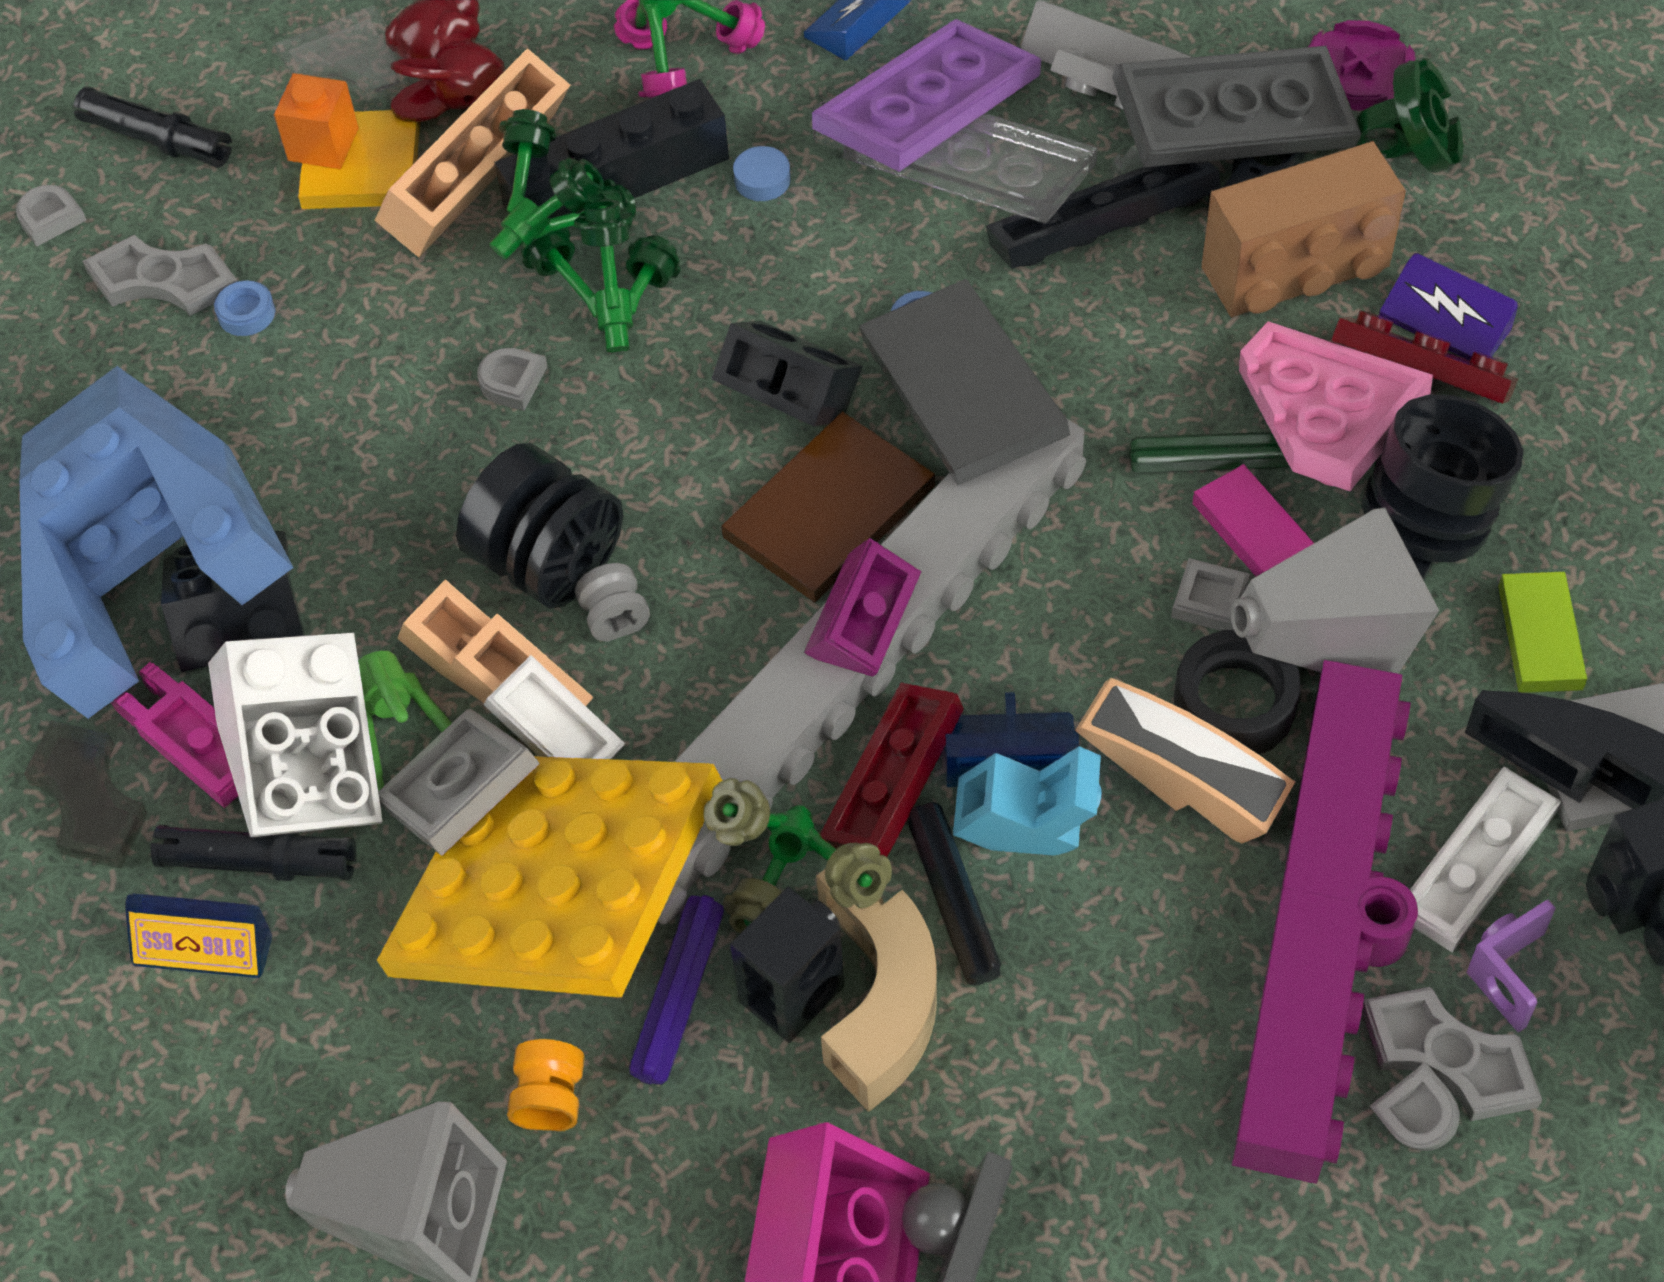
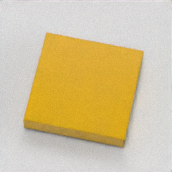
[298,110,420,209]

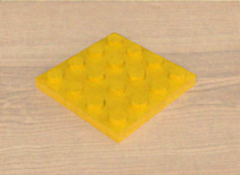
[377,756,723,998]

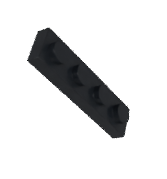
[986,161,1221,269]

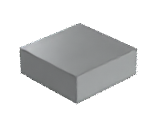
[1171,558,1250,631]

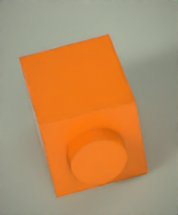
[274,73,359,169]

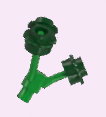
[489,109,636,260]
[521,199,681,353]

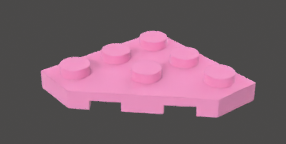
[1239,322,1433,492]

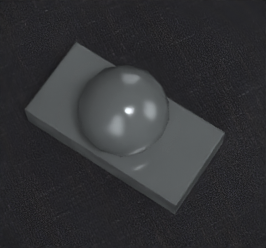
[902,1151,1013,1282]

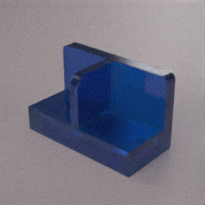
[945,692,1080,787]

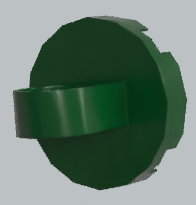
[1356,58,1464,173]

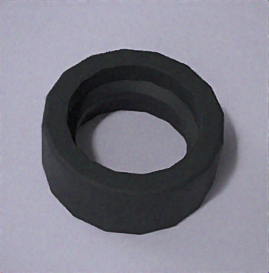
[1174,630,1301,754]

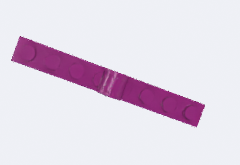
[1232,660,1418,1184]

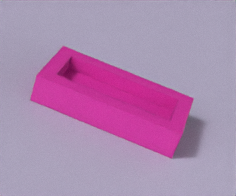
[1192,464,1314,577]

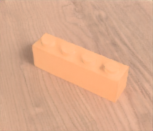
[375,48,571,257]

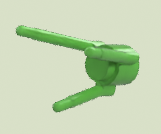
[358,651,452,791]

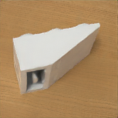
[208,633,383,837]

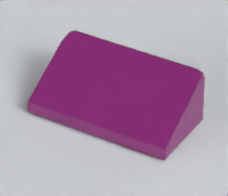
[804,538,922,677]

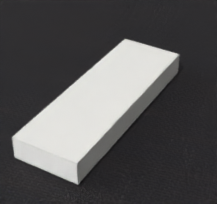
[1410,767,1561,953]

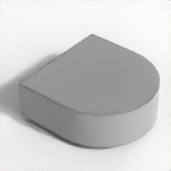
[16,185,86,247]
[477,348,548,411]
[1370,1062,1460,1151]

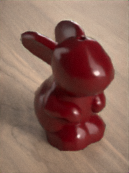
[385,0,506,122]

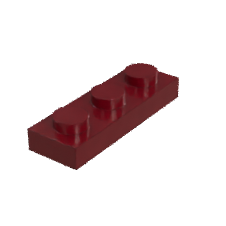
[1331,310,1519,404]
[819,682,964,857]

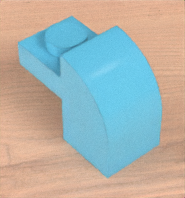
[953,746,1102,855]

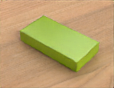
[1498,571,1587,693]

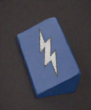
[804,0,911,61]

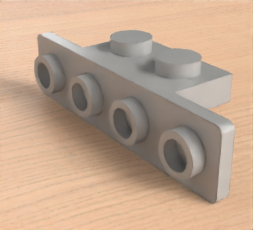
[1020,0,1193,109]

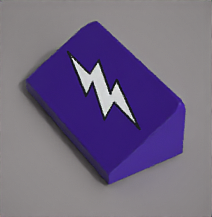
[1379,253,1518,361]

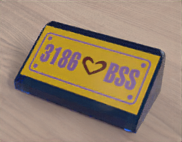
[125,893,273,978]

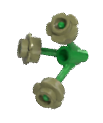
[704,778,892,934]

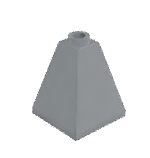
[1230,508,1439,674]
[285,1102,507,1282]

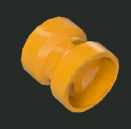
[507,1039,585,1131]

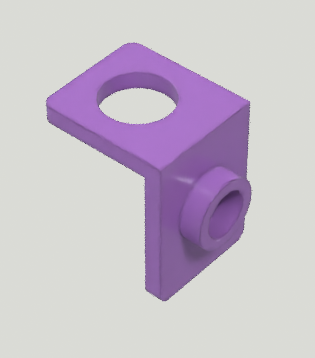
[1467,900,1556,1033]

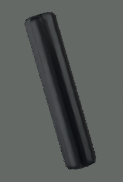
[908,802,1001,986]

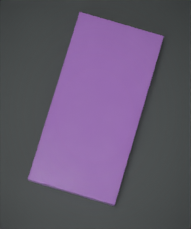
[812,19,1041,172]

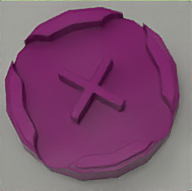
[1308,20,1416,111]

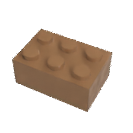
[1201,141,1406,317]

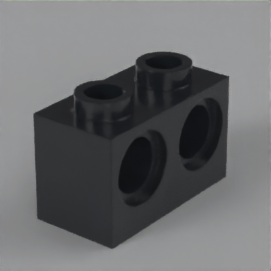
[711,320,863,427]
[730,887,844,1043]

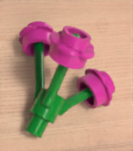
[614,0,765,99]

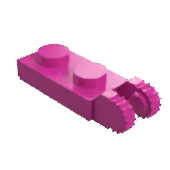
[110,662,238,809]

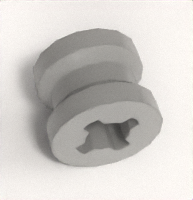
[574,563,650,642]

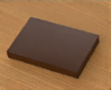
[721,412,935,603]

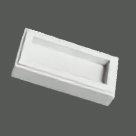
[484,655,625,759]

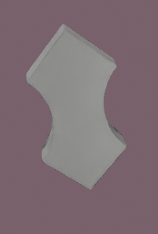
[82,235,238,316]
[1362,987,1542,1121]

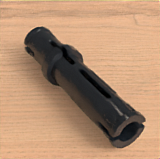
[73,86,232,168]
[151,824,357,881]

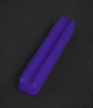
[629,894,724,1085]

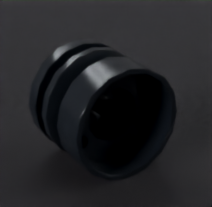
[1361,394,1524,562]
[456,443,624,609]

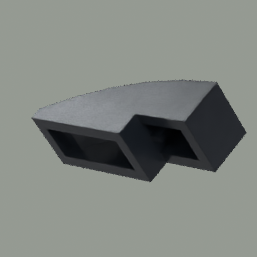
[1465,690,1664,809]

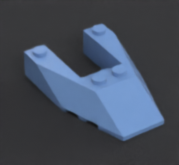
[19,366,294,719]

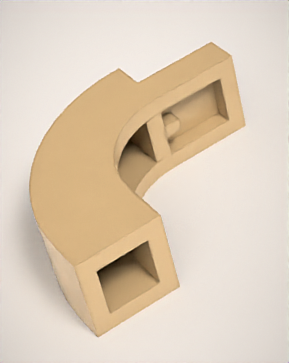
[816,869,937,1112]

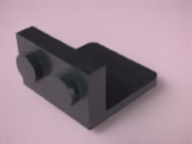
[161,531,305,672]

